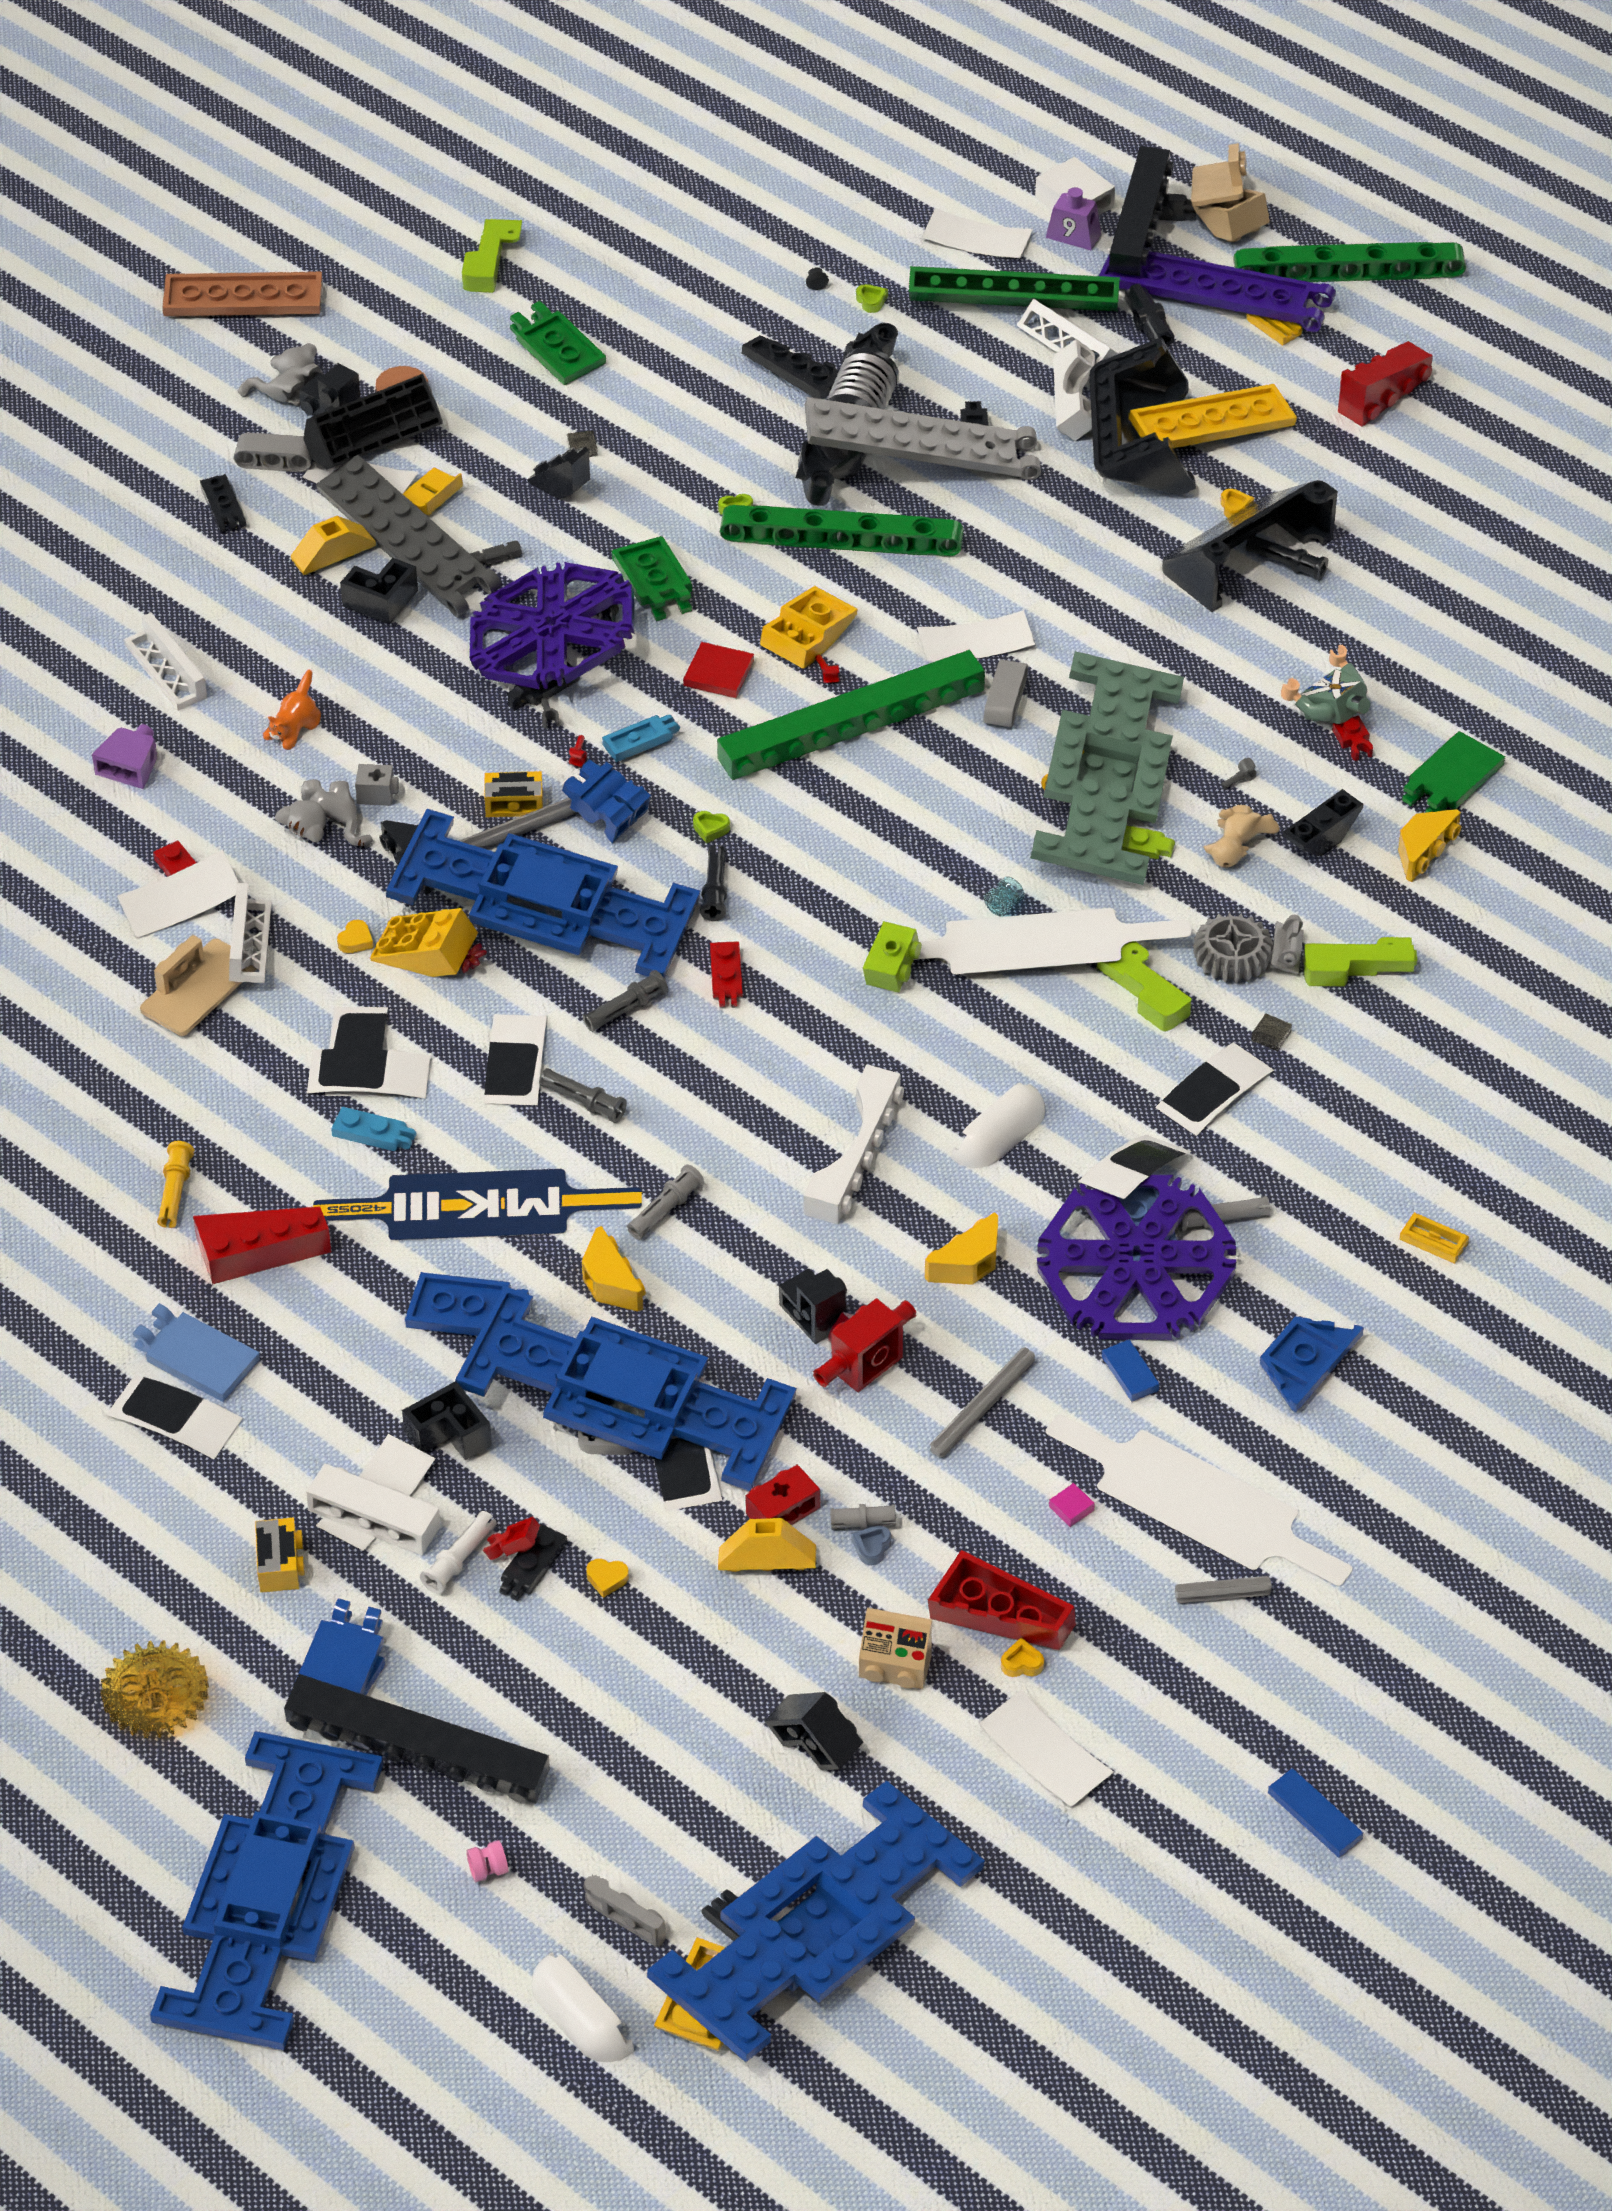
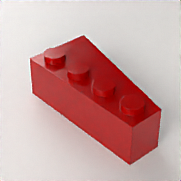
[1338,341,1433,427]
[193,1206,332,1285]
[928,1550,1076,1650]

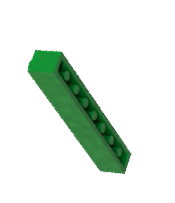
[908,266,1120,312]

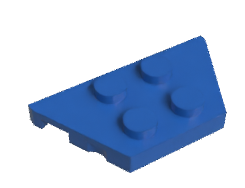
[1260,1316,1364,1412]

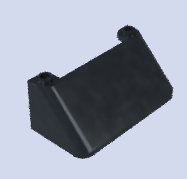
[1089,337,1196,495]
[1162,480,1338,612]

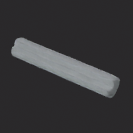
[1175,1576,1272,1603]

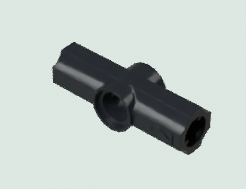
[1124,283,1174,347]

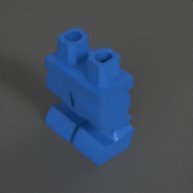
[562,759,651,843]

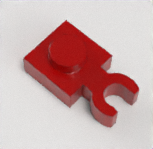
[1332,715,1373,761]
[483,1516,540,1560]

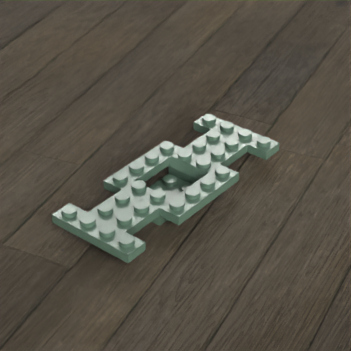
[1030,651,1184,885]

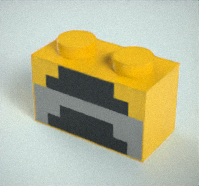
[484,771,543,817]
[255,1517,305,1593]

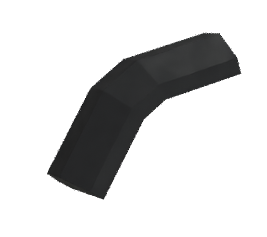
[303,373,443,470]

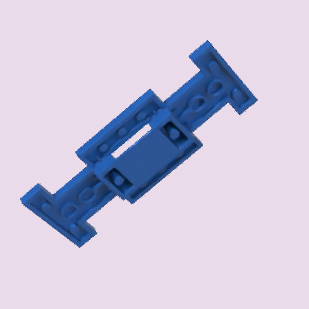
[386,809,701,978]
[455,1286,797,1491]
[150,1731,384,2051]
[647,1780,985,2062]

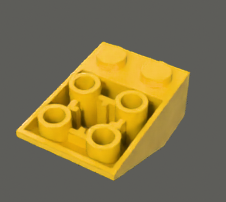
[370,908,478,977]

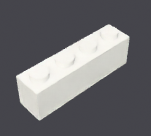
[306,1464,440,1555]

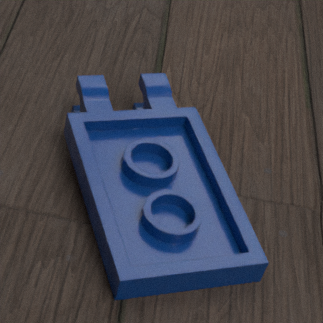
[405,1272,531,1336]
[291,1598,384,1694]

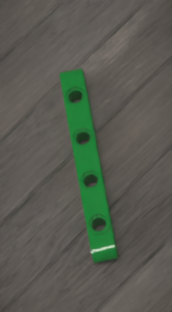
[1233,242,1466,282]
[719,505,964,556]

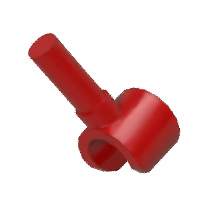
[815,654,839,683]
[569,735,587,767]

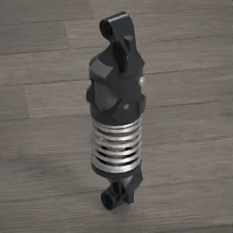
[795,323,899,506]

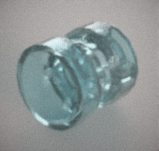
[984,876,1025,917]

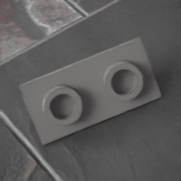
[1270,914,1304,975]

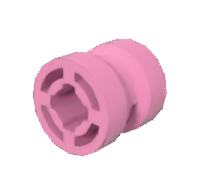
[466,1840,509,1883]

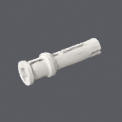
[420,1511,497,1594]

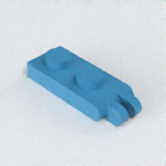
[602,715,680,762]
[331,1107,417,1151]

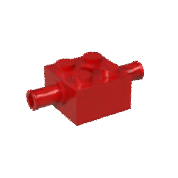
[813,1298,917,1392]

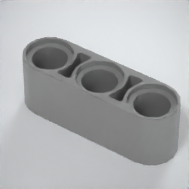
[233,433,312,472]
[983,659,1028,728]

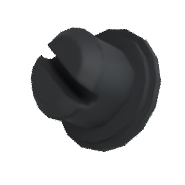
[806,267,829,290]

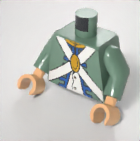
[1281,645,1370,724]

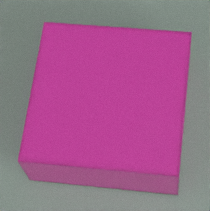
[1049,1483,1095,1527]

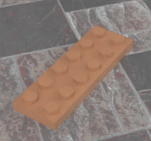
[163,272,323,317]

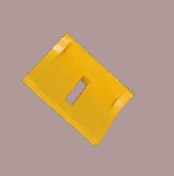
[403,467,463,516]

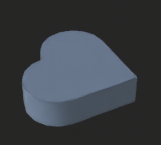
[851,1525,891,1565]

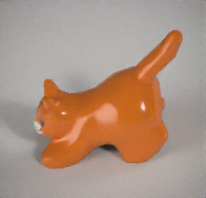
[263,669,321,750]

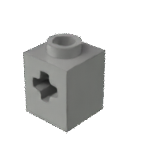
[355,764,399,806]

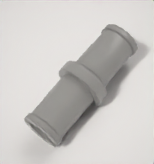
[830,1504,896,1530]

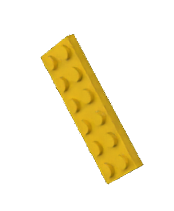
[1129,384,1297,448]

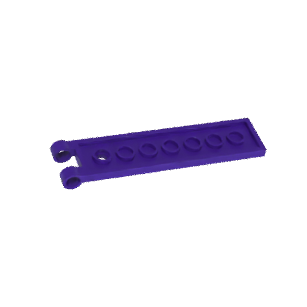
[1098,251,1336,332]

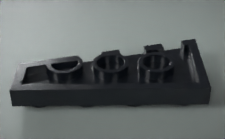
[741,335,841,399]

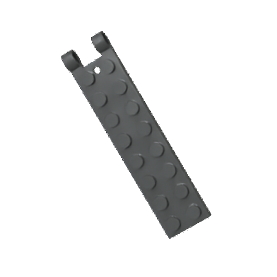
[316,455,502,617]

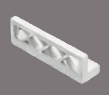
[1017,299,1118,364]
[124,613,207,711]
[229,883,271,983]

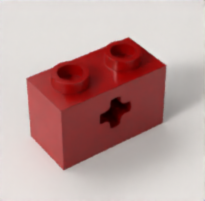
[745,1464,820,1525]

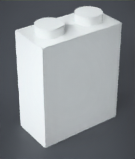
[1035,157,1115,215]

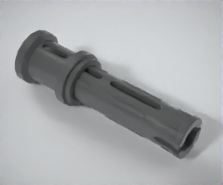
[583,970,668,1032]
[539,1068,627,1123]

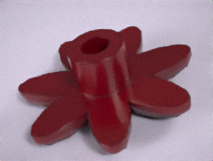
[459,943,487,973]

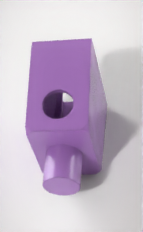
[92,724,157,789]

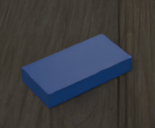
[1102,1339,1160,1402]

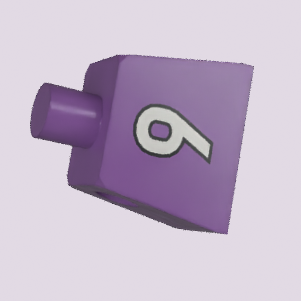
[1046,187,1101,251]

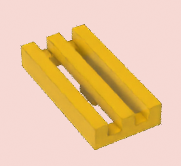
[1246,313,1302,346]
[1399,1212,1469,1264]

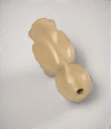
[1203,805,1280,868]

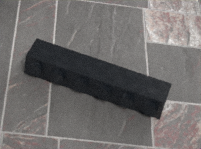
[1109,146,1174,276]

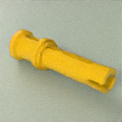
[157,1141,195,1228]

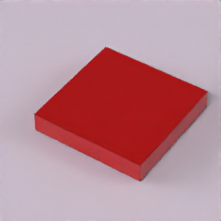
[683,642,754,698]

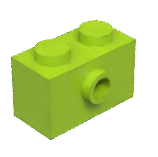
[862,921,922,992]

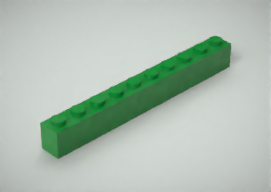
[717,649,985,780]

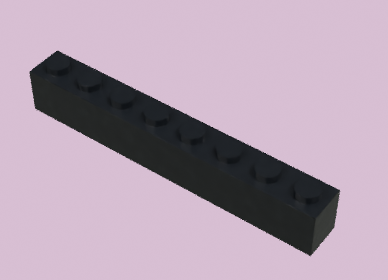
[284,1674,550,1804]

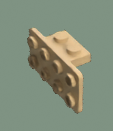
[1191,143,1247,208]
[140,935,257,1036]

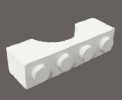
[1053,339,1095,441]

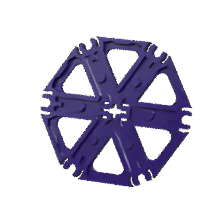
[469,562,635,689]
[1037,1175,1236,1340]

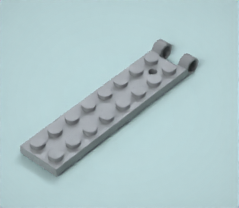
[805,397,1041,480]

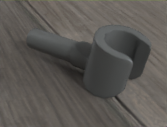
[541,698,559,728]
[1221,758,1256,789]

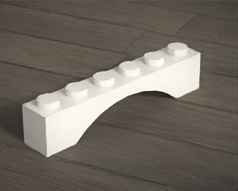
[803,1064,904,1224]

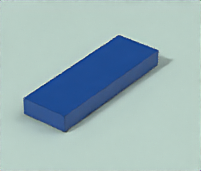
[1268,1768,1364,1858]

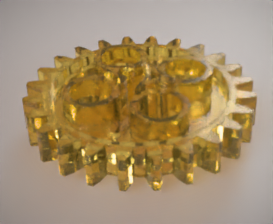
[100,1640,209,1738]

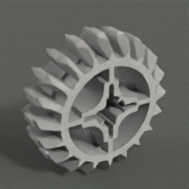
[1193,912,1273,984]

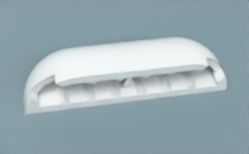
[951,1083,1045,1168]
[531,1952,634,2062]

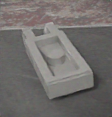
[584,1875,666,1947]

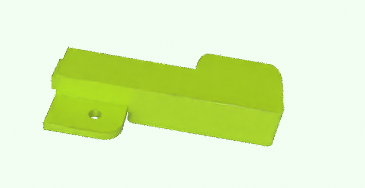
[462,219,522,293]
[1303,937,1417,986]
[1097,941,1192,1032]

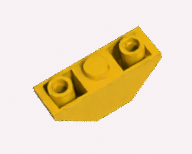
[291,516,376,575]
[1398,809,1461,882]
[925,1212,998,1285]
[582,1226,646,1312]
[718,1518,816,1572]

